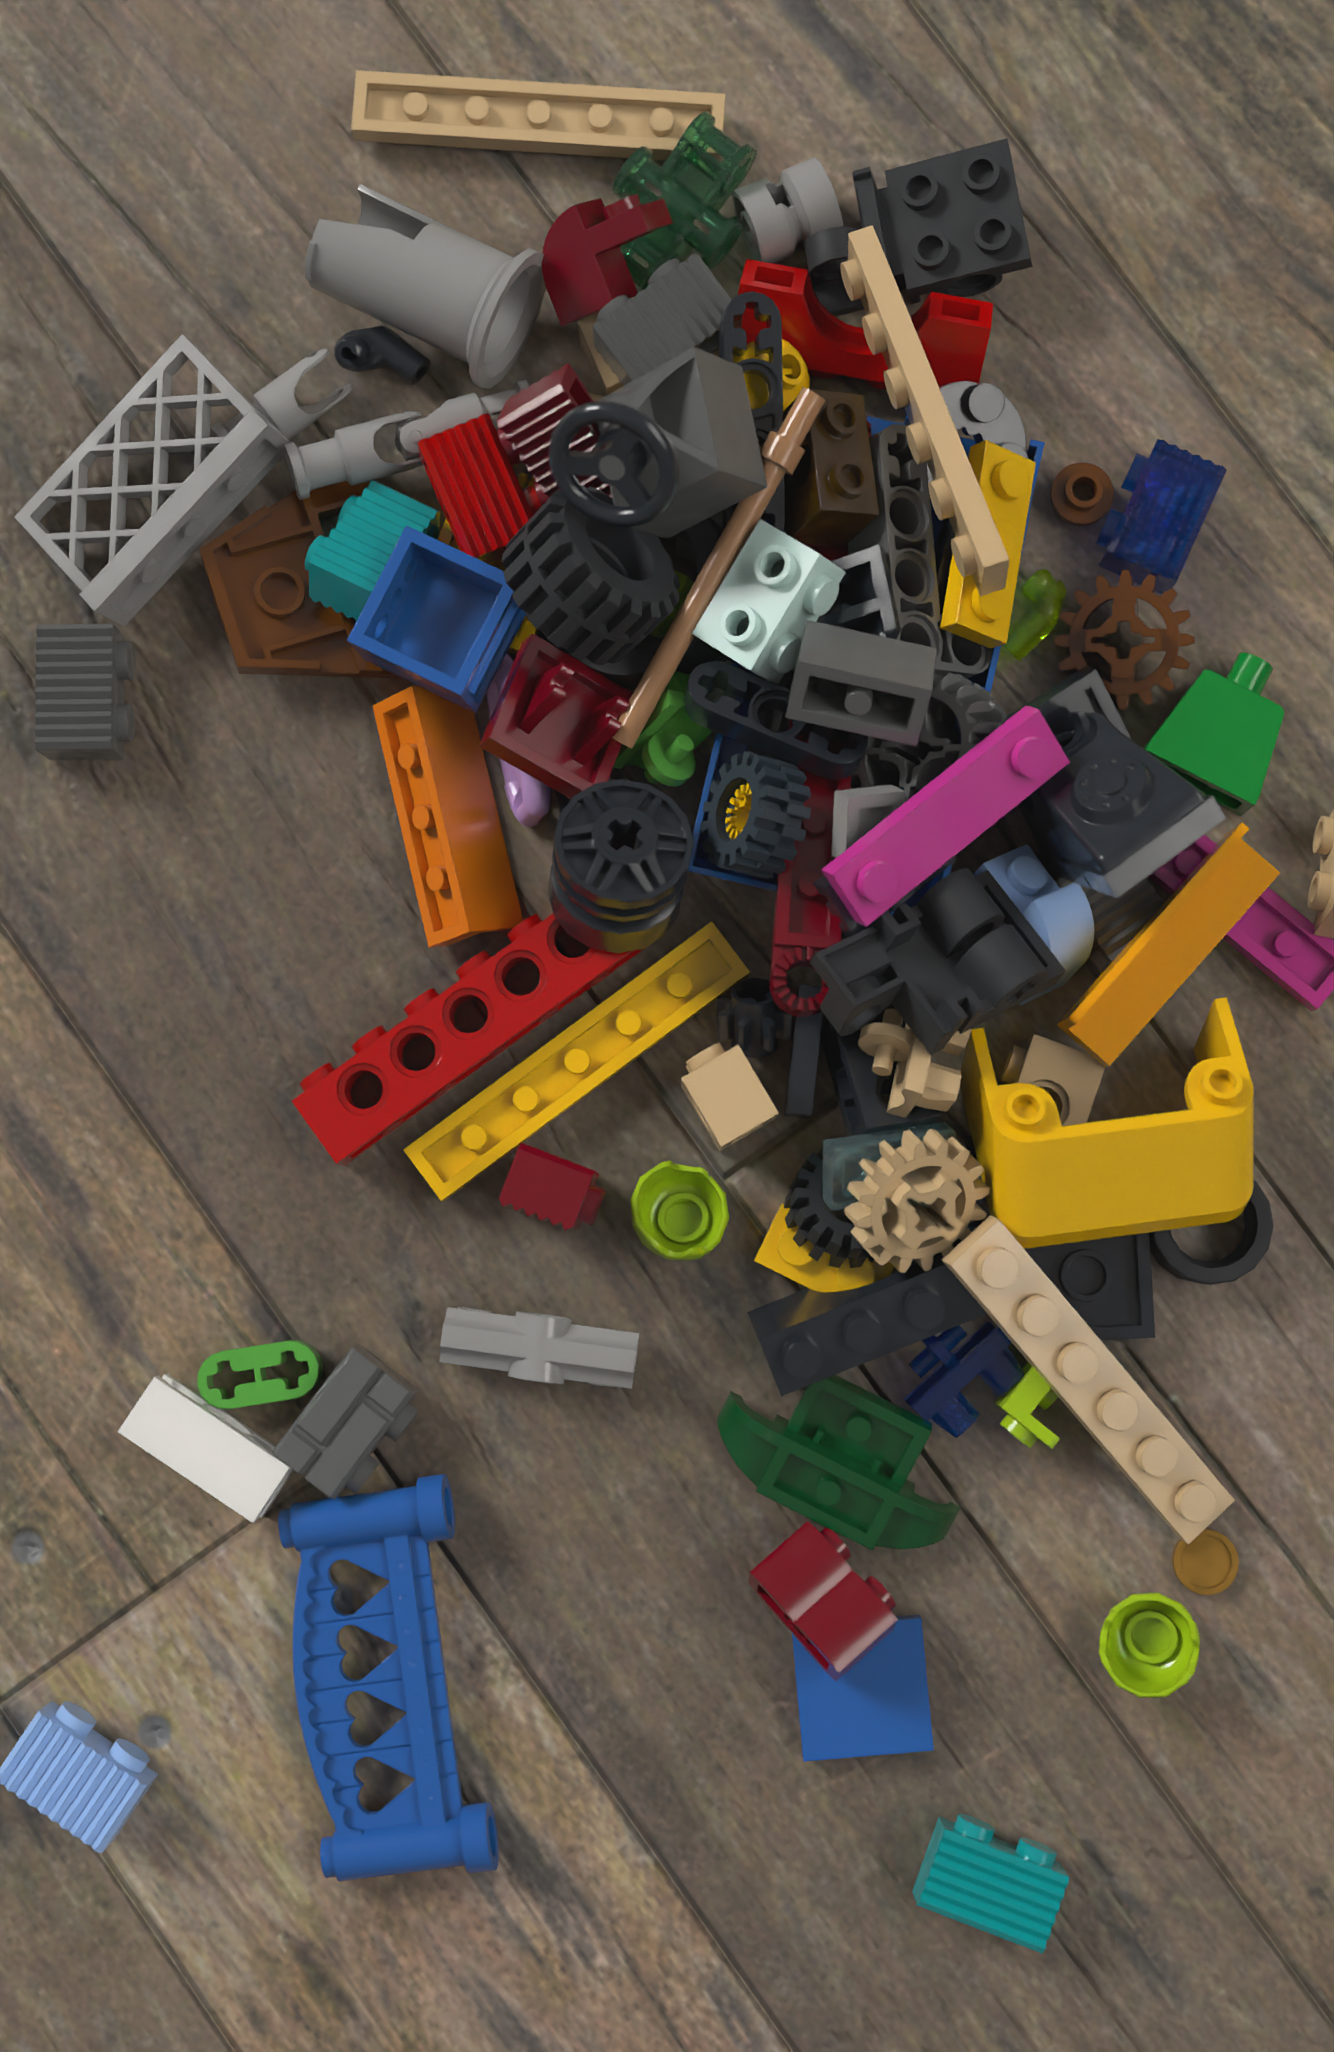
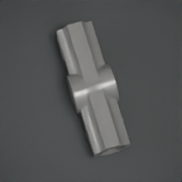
[439,1307,640,1389]

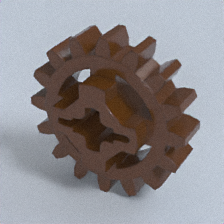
[1055,570,1195,710]

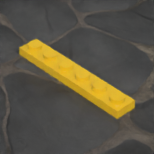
[403,921,750,1202]

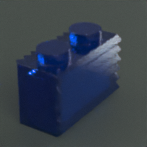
[1095,439,1227,594]

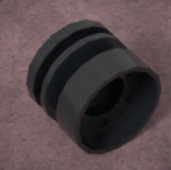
[548,779,694,953]

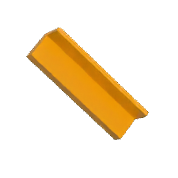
[1056,822,1280,1068]

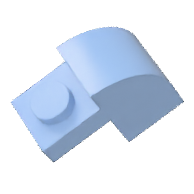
[974,844,1094,1006]

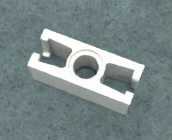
[118,1373,294,1523]

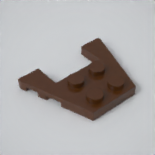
[199,481,401,678]

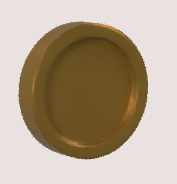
[1172,1528,1239,1595]

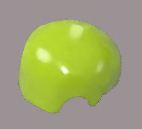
[630,1160,729,1261]
[1099,1592,1200,1698]

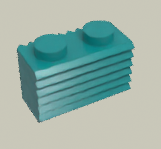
[304,480,440,621]
[912,1813,1069,1954]

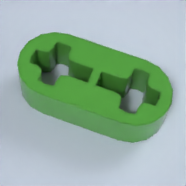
[197,1340,323,1409]

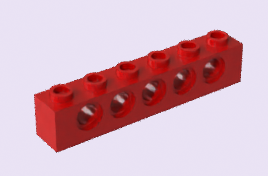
[292,913,652,1166]

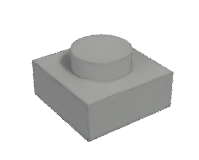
[832,785,905,858]

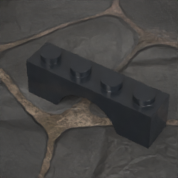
[747,1218,987,1396]

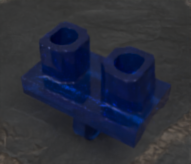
[903,1321,1025,1438]

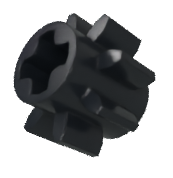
[717,978,793,1058]

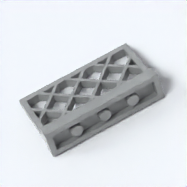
[15,334,291,626]

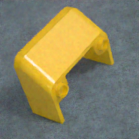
[960,997,1254,1248]

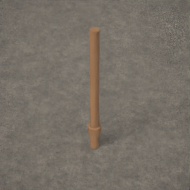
[612,388,825,749]

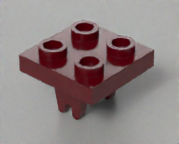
[479,633,633,799]

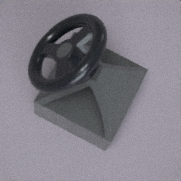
[549,346,768,539]

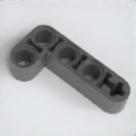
[848,424,993,679]

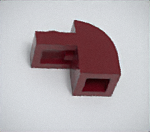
[542,194,673,327]

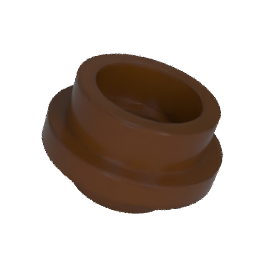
[1050,462,1114,526]

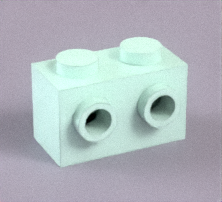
[692,519,846,684]

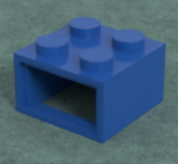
[347,525,526,713]

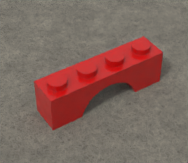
[738,259,993,389]

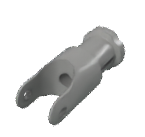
[210,348,353,440]

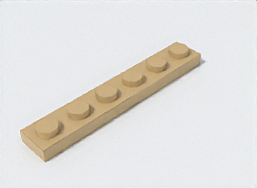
[351,70,725,164]
[840,225,1009,597]
[942,1215,1235,1545]

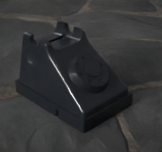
[1019,710,1226,898]

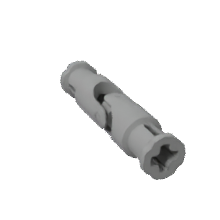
[283,379,530,500]

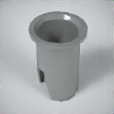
[305,184,546,389]

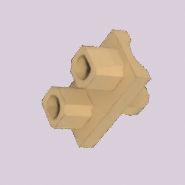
[858,1009,971,1118]

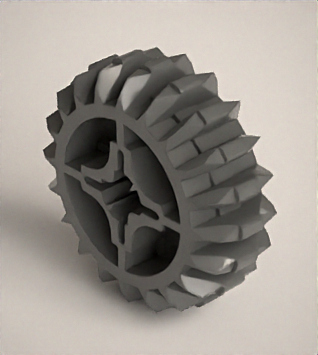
[851,672,1008,802]

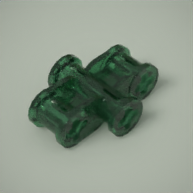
[612,111,757,291]

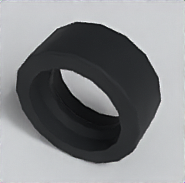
[1149,1179,1274,1285]

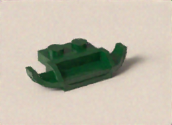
[717,1375,961,1551]

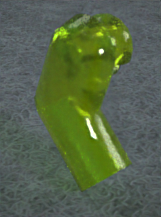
[1003,569,1067,661]

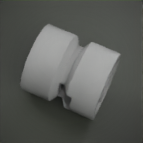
[732,157,843,264]

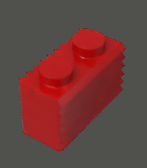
[417,413,542,564]

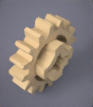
[845,1129,990,1273]

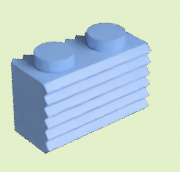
[0,1701,158,1853]

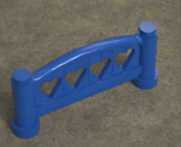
[278,1474,499,1882]

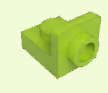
[993,1361,1060,1449]

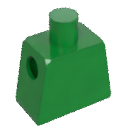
[1143,652,1285,816]

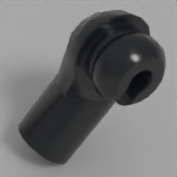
[334,326,431,385]

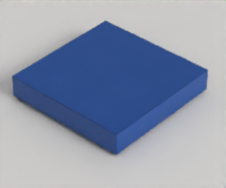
[791,1615,934,1762]

